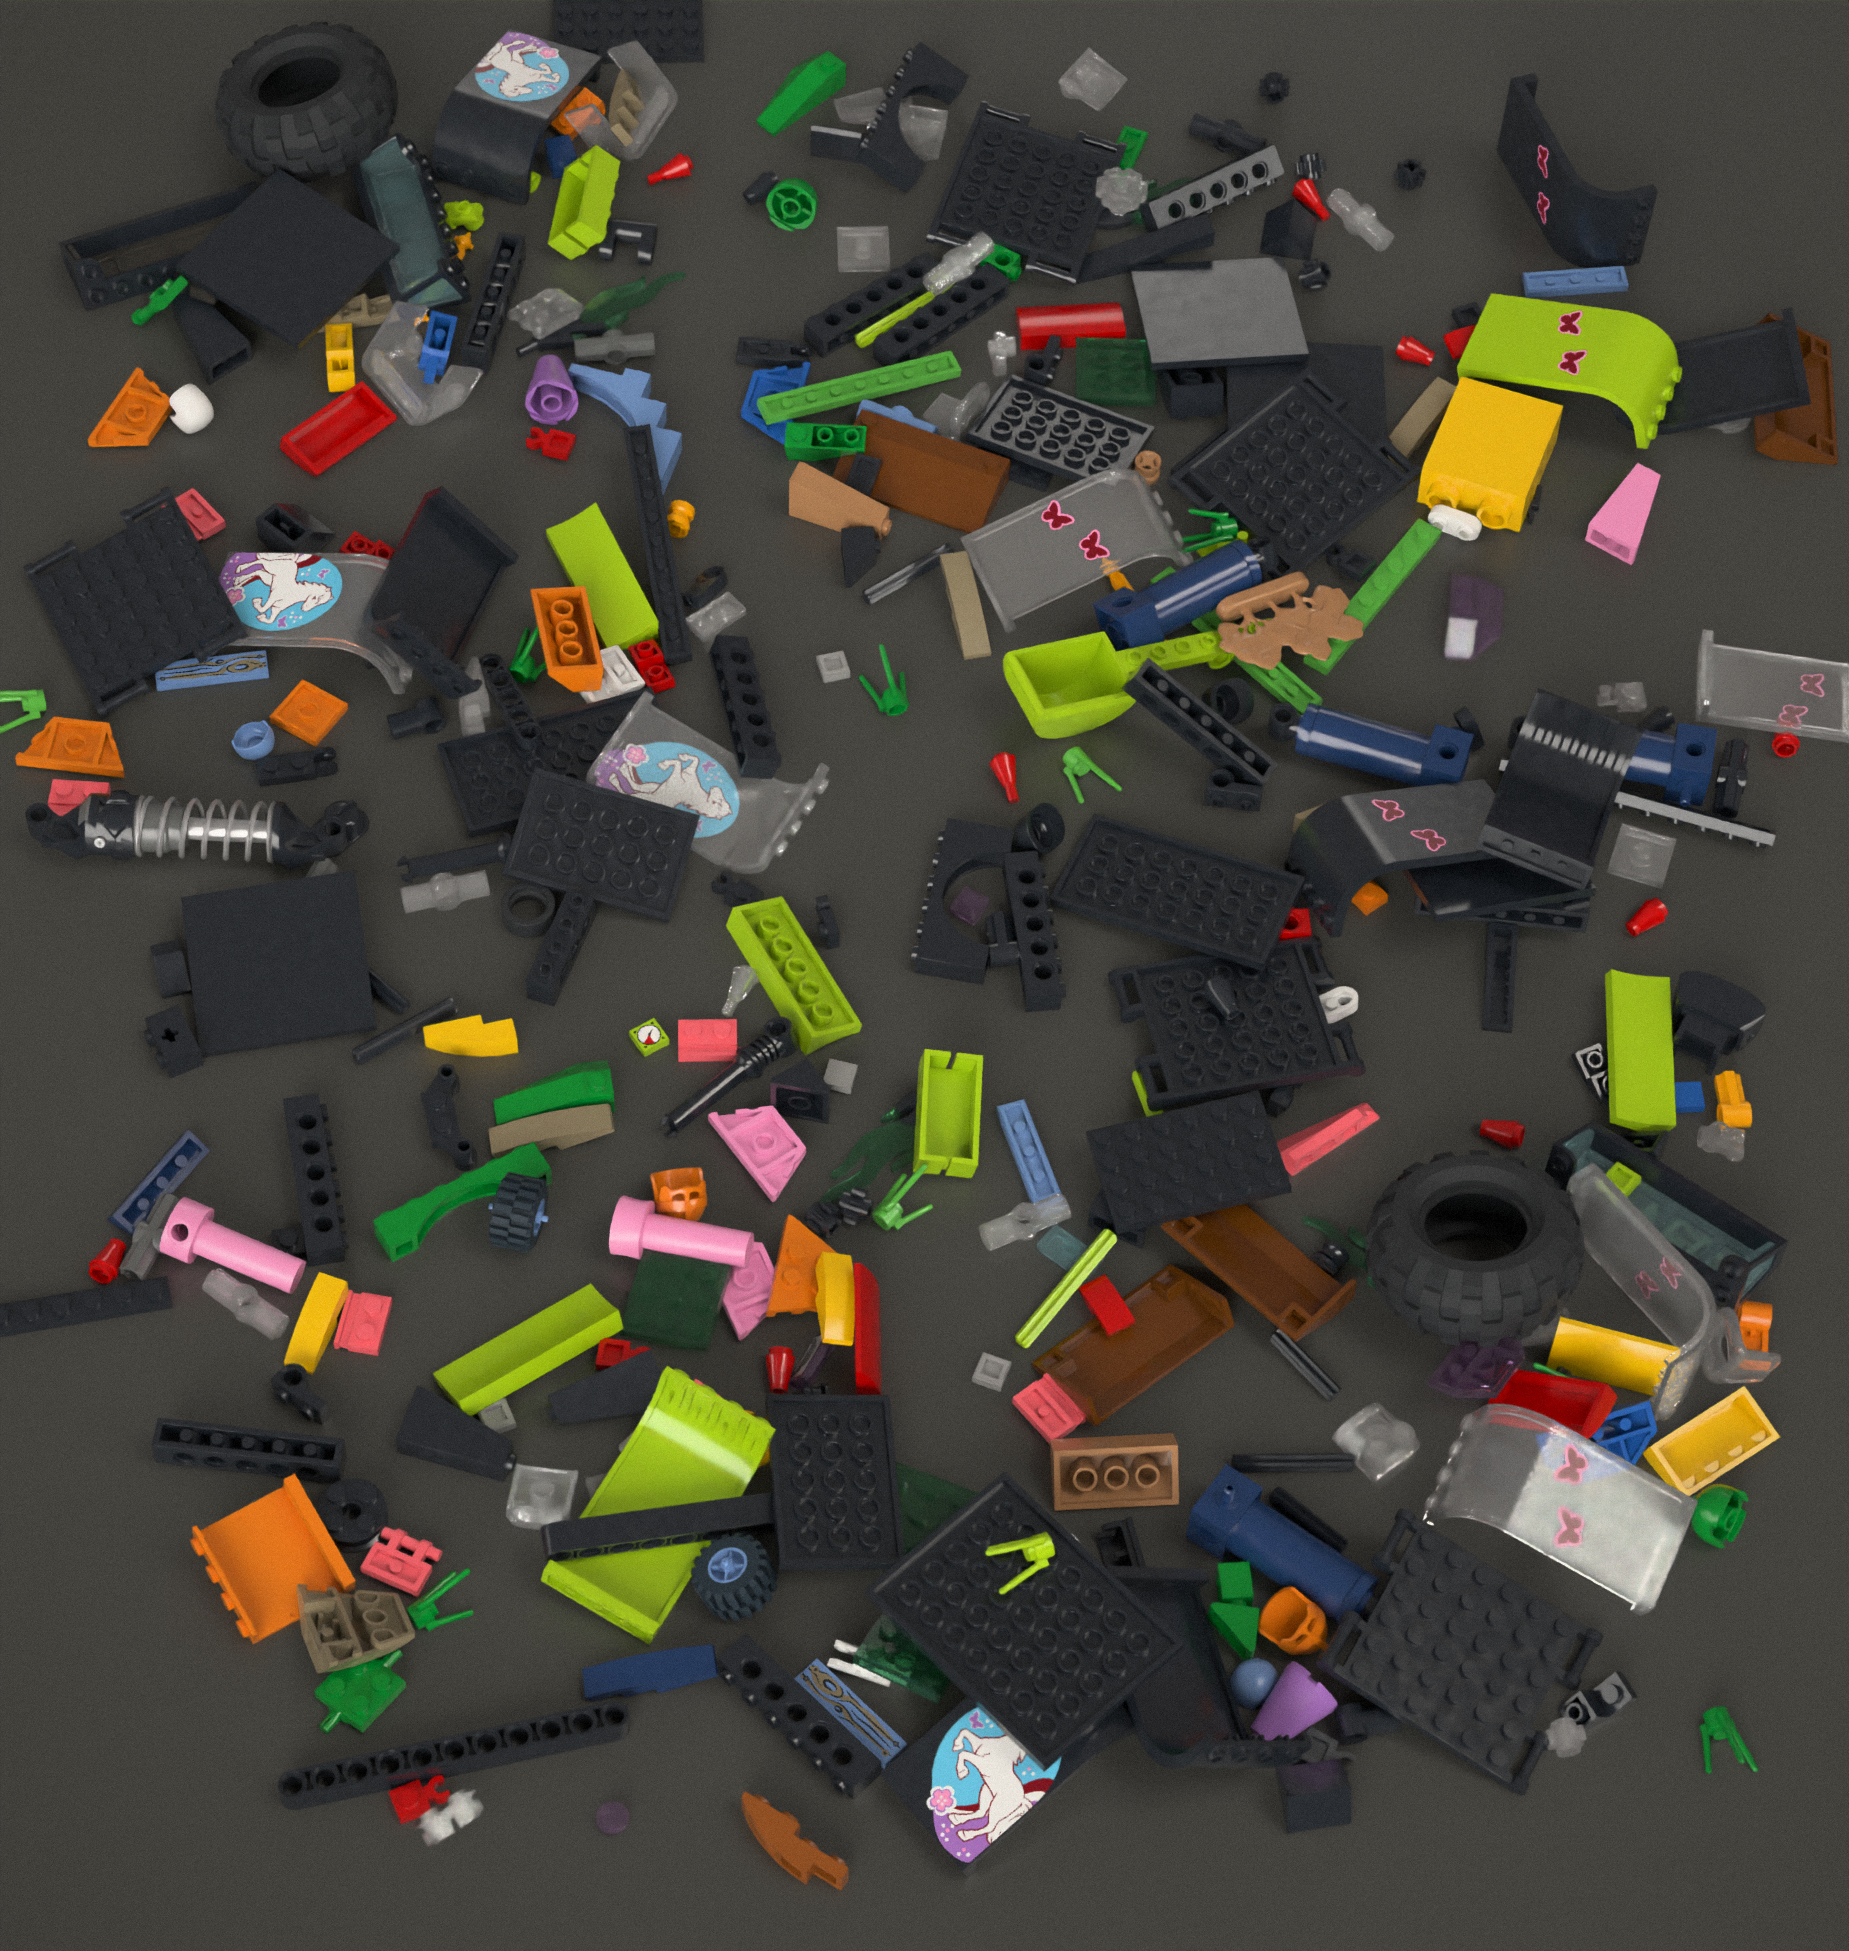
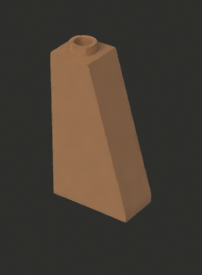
[789,461,892,541]

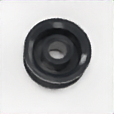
[317,1478,388,1553]

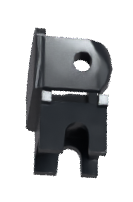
[1672,971,1766,1075]

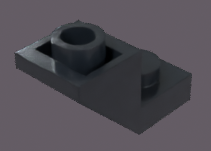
[1558,1671,1638,1735]

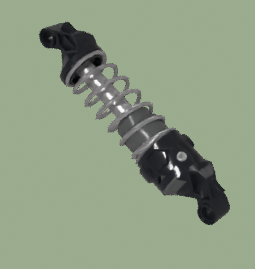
[25,790,347,870]

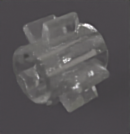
[1546,1718,1587,1758]

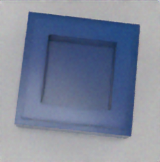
[1675,1082,1705,1113]

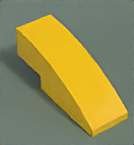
[325,323,356,392]
[423,1015,518,1057]
[815,1252,855,1346]
[284,1272,349,1375]

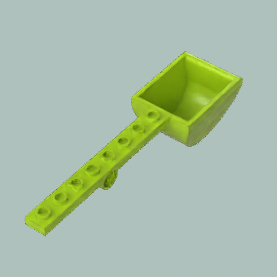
[1003,618,1272,739]

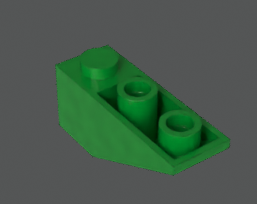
[784,422,867,461]

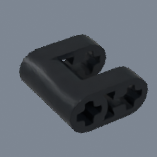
[599,218,658,265]

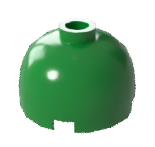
[766,178,819,231]
[1689,1484,1748,1549]

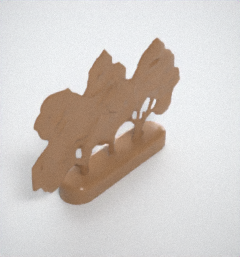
[1215,572,1364,670]

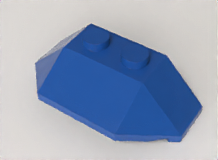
[1535,1400,1657,1485]

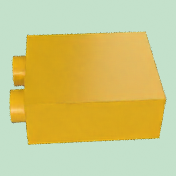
[1417,376,1563,532]

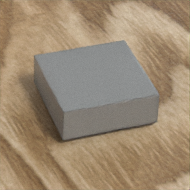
[816,650,850,683]
[823,1059,858,1095]
[972,1352,1012,1392]
[477,1397,516,1433]

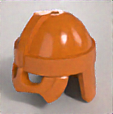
[650,1167,707,1222]
[1258,1586,1329,1655]

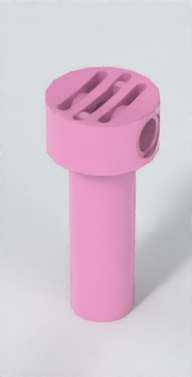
[609,1195,754,1268]
[160,1197,306,1294]

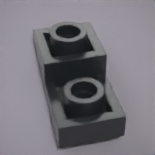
[1571,1043,1609,1104]

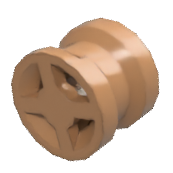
[1133,451,1161,485]

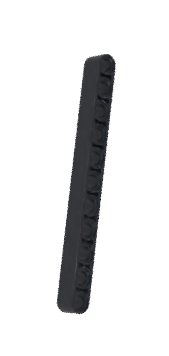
[278,1701,630,1810]

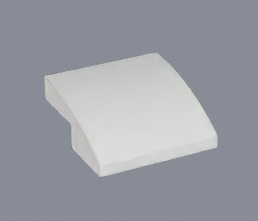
[579,645,645,704]

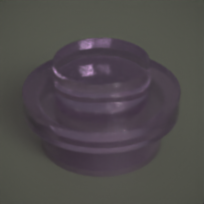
[596,1802,629,1835]

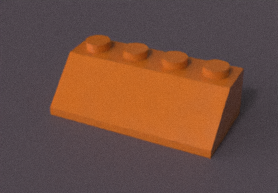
[530,586,604,692]

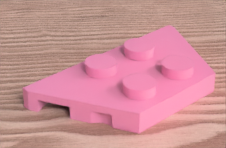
[708,1106,806,1202]
[703,1242,775,1341]

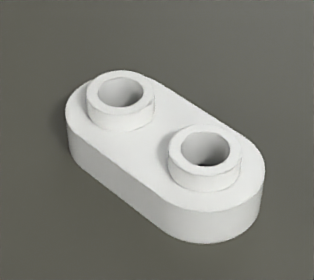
[1428,505,1482,540]
[1319,986,1359,1024]

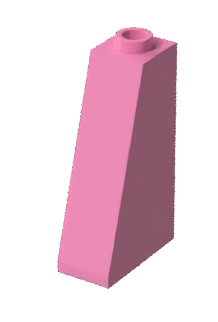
[1585,463,1661,565]

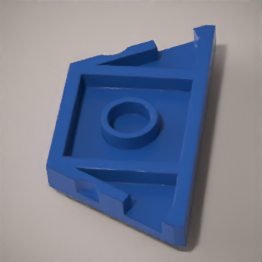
[741,362,811,445]

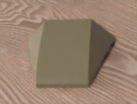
[296,1584,415,1674]

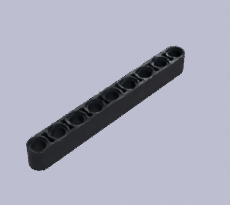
[540,1492,775,1562]

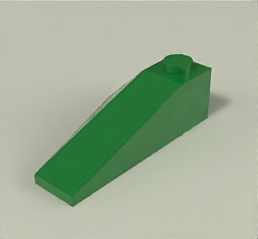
[757,51,846,137]
[493,1060,615,1126]

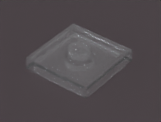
[837,226,890,272]
[1607,823,1677,889]

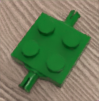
[314,1649,407,1734]

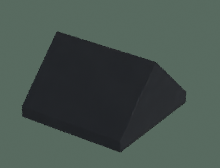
[810,125,868,164]
[1259,199,1317,261]
[770,1058,830,1124]
[1275,1758,1351,1834]

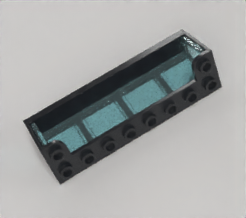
[349,132,472,318]
[1545,1120,1788,1314]

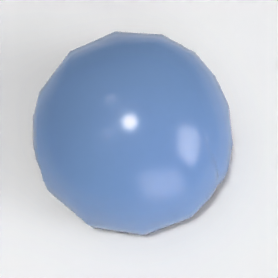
[231,720,275,761]
[1229,1658,1279,1709]

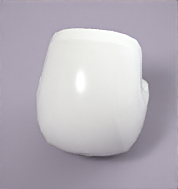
[169,384,214,434]

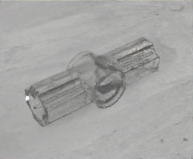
[1326,187,1394,252]
[923,232,995,296]
[400,870,490,913]
[979,1193,1071,1251]
[202,1268,290,1340]

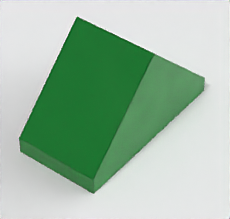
[1208,1602,1259,1661]

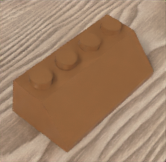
[1050,1433,1179,1511]

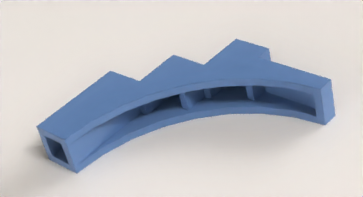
[568,363,682,495]

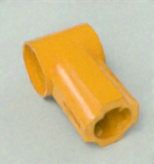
[1714,1071,1752,1129]

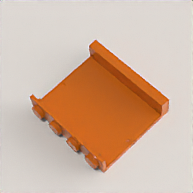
[190,1473,356,1644]

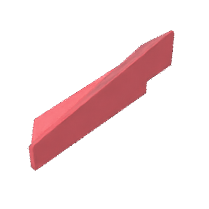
[1276,1103,1380,1176]

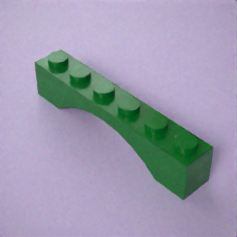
[373,1142,552,1262]

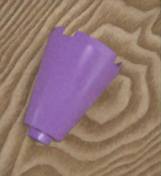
[525,355,579,425]
[1250,1661,1338,1740]

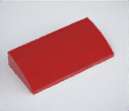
[1015,302,1126,350]
[280,381,398,478]
[854,1263,882,1395]
[1480,1367,1618,1440]

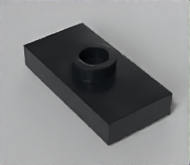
[845,452,883,497]

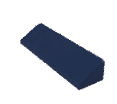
[107,1130,210,1236]

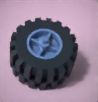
[489,1172,549,1254]
[691,1533,778,1621]

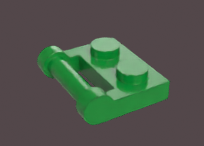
[131,275,188,326]

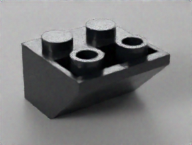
[255,503,336,555]

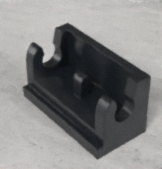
[1096,1516,1146,1567]

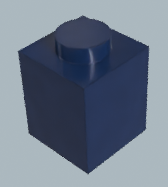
[544,134,577,179]

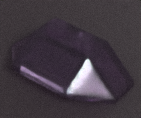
[1444,571,1504,662]
[1427,1337,1525,1399]

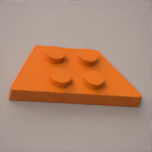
[88,367,173,447]
[15,717,125,778]
[765,1214,838,1317]

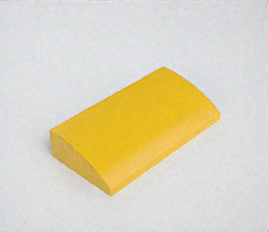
[1546,1316,1681,1399]
[1642,1386,1780,1500]

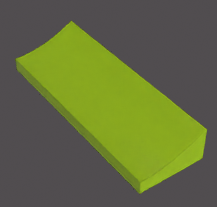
[546,502,659,650]
[726,896,862,1056]
[1605,969,1676,1132]
[433,1284,624,1416]

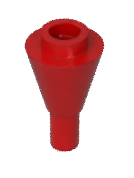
[646,152,694,185]
[1292,179,1331,222]
[989,752,1020,804]

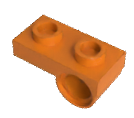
[551,87,606,141]
[1735,1300,1773,1364]

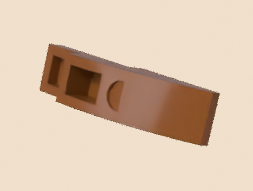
[741,1791,849,1891]

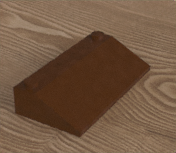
[1754,313,1838,465]
[832,409,1010,538]
[1161,1204,1357,1343]
[1032,1264,1235,1426]

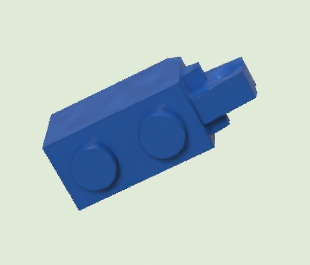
[418,311,458,385]

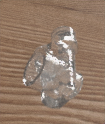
[988,331,1016,376]
[1697,1121,1745,1162]

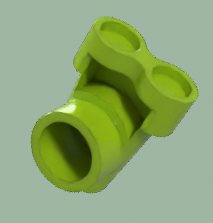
[444,201,484,231]

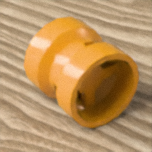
[667,500,695,538]

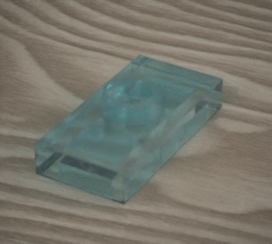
[1037,1224,1103,1283]

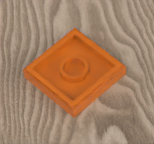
[269,679,349,747]

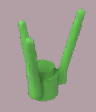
[0,689,47,733]
[1063,747,1122,804]
[872,1164,933,1231]

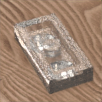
[686,591,746,643]

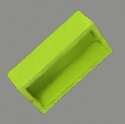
[548,145,620,261]
[913,1049,983,1178]

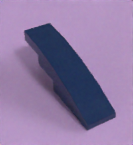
[582,1644,719,1702]

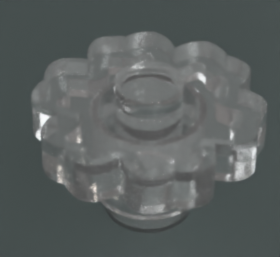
[1095,167,1148,215]

